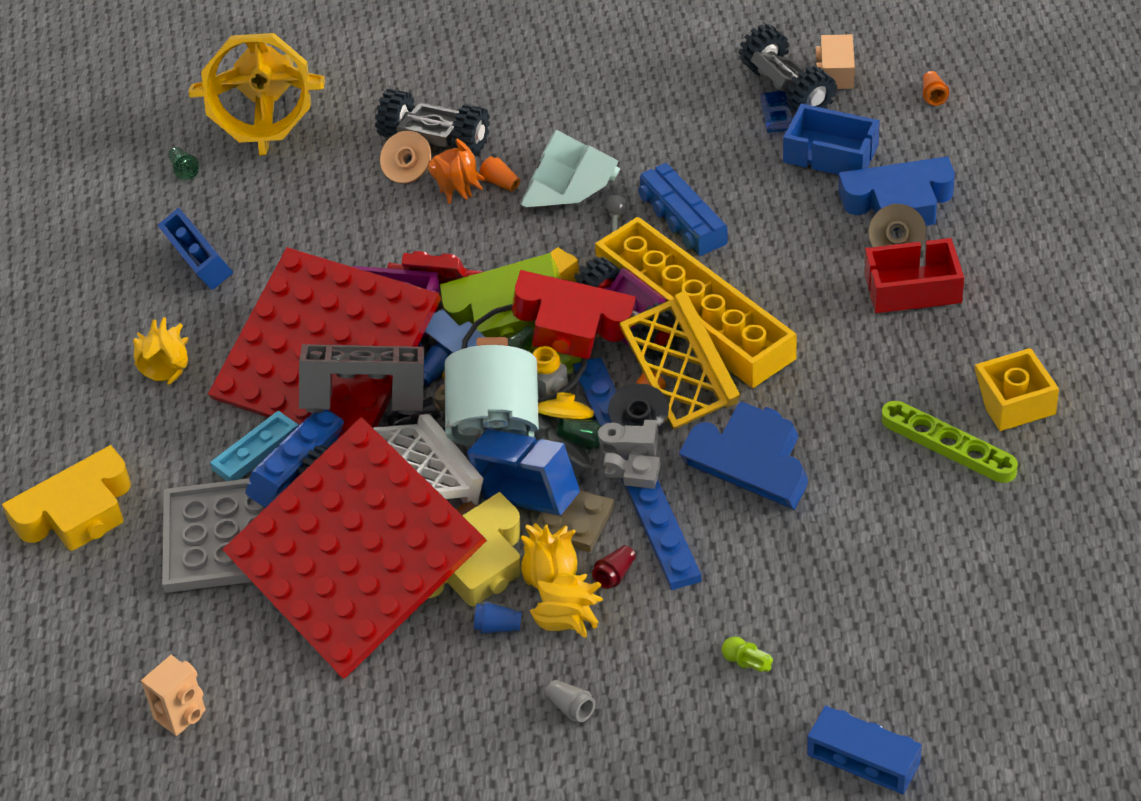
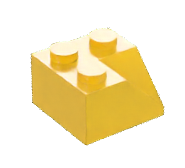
[975,348,1059,431]

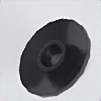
[608,383,669,429]

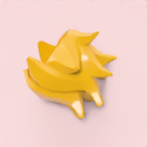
[133,317,189,385]
[521,523,578,589]
[530,573,603,638]

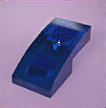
[760,91,793,133]

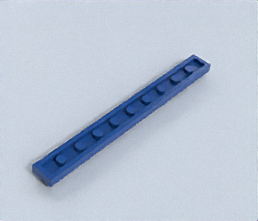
[573,357,702,590]

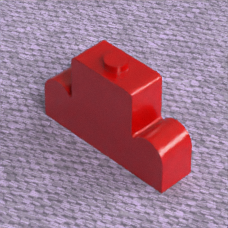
[512,270,636,359]

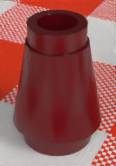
[592,545,636,589]

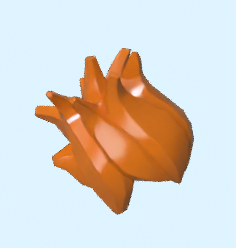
[428,138,485,204]

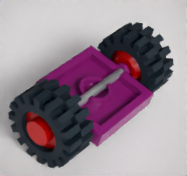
[574,257,682,360]

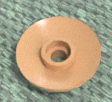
[380,131,431,183]

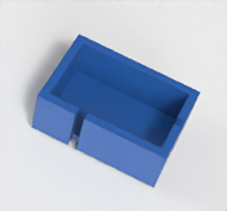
[783,104,880,175]
[467,428,580,516]

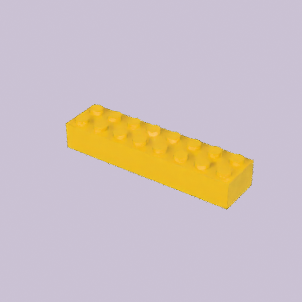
[595,217,797,389]

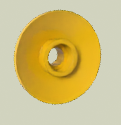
[538,392,594,419]

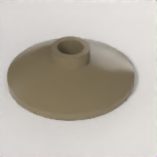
[869,204,926,248]

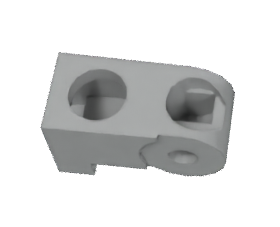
[598,420,659,460]

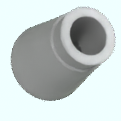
[546,680,596,722]

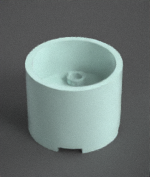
[445,345,539,447]

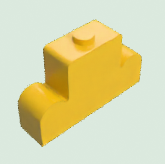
[2,445,131,551]

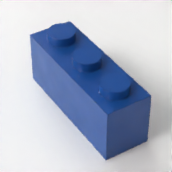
[157,207,234,290]
[807,705,922,795]

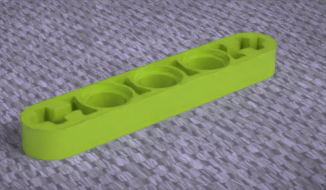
[882,401,1018,483]

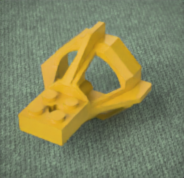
[188,33,325,156]

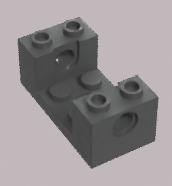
[299,344,424,415]

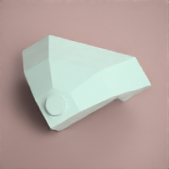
[520,130,620,207]

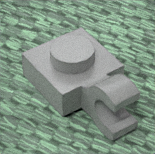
[603,453,661,489]

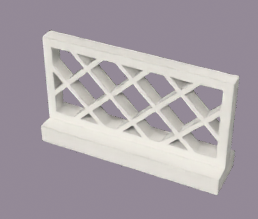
[373,414,483,505]

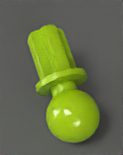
[721,636,773,672]

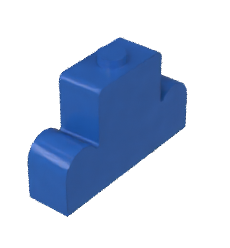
[838,156,955,231]
[679,402,808,510]

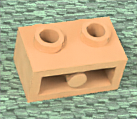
[816,34,855,89]
[141,655,206,736]

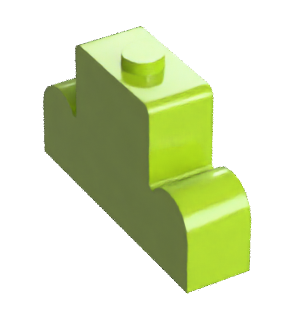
[440,253,560,343]

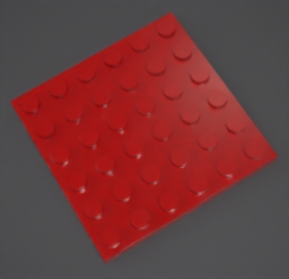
[208,247,441,439]
[222,417,487,679]

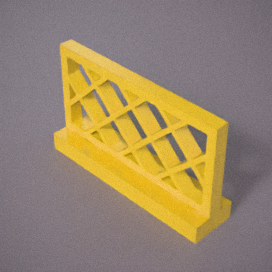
[619,290,740,430]

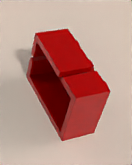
[864,238,964,313]

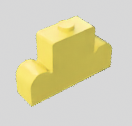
[429,492,521,606]

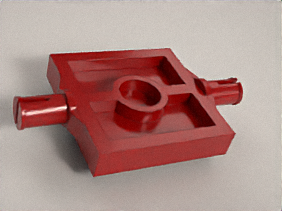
[387,251,484,286]

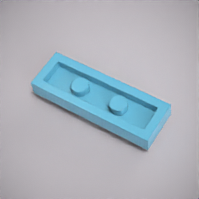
[210,411,299,481]

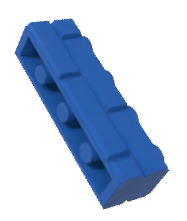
[638,163,728,256]
[245,409,344,508]

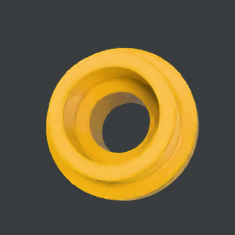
[533,346,560,374]

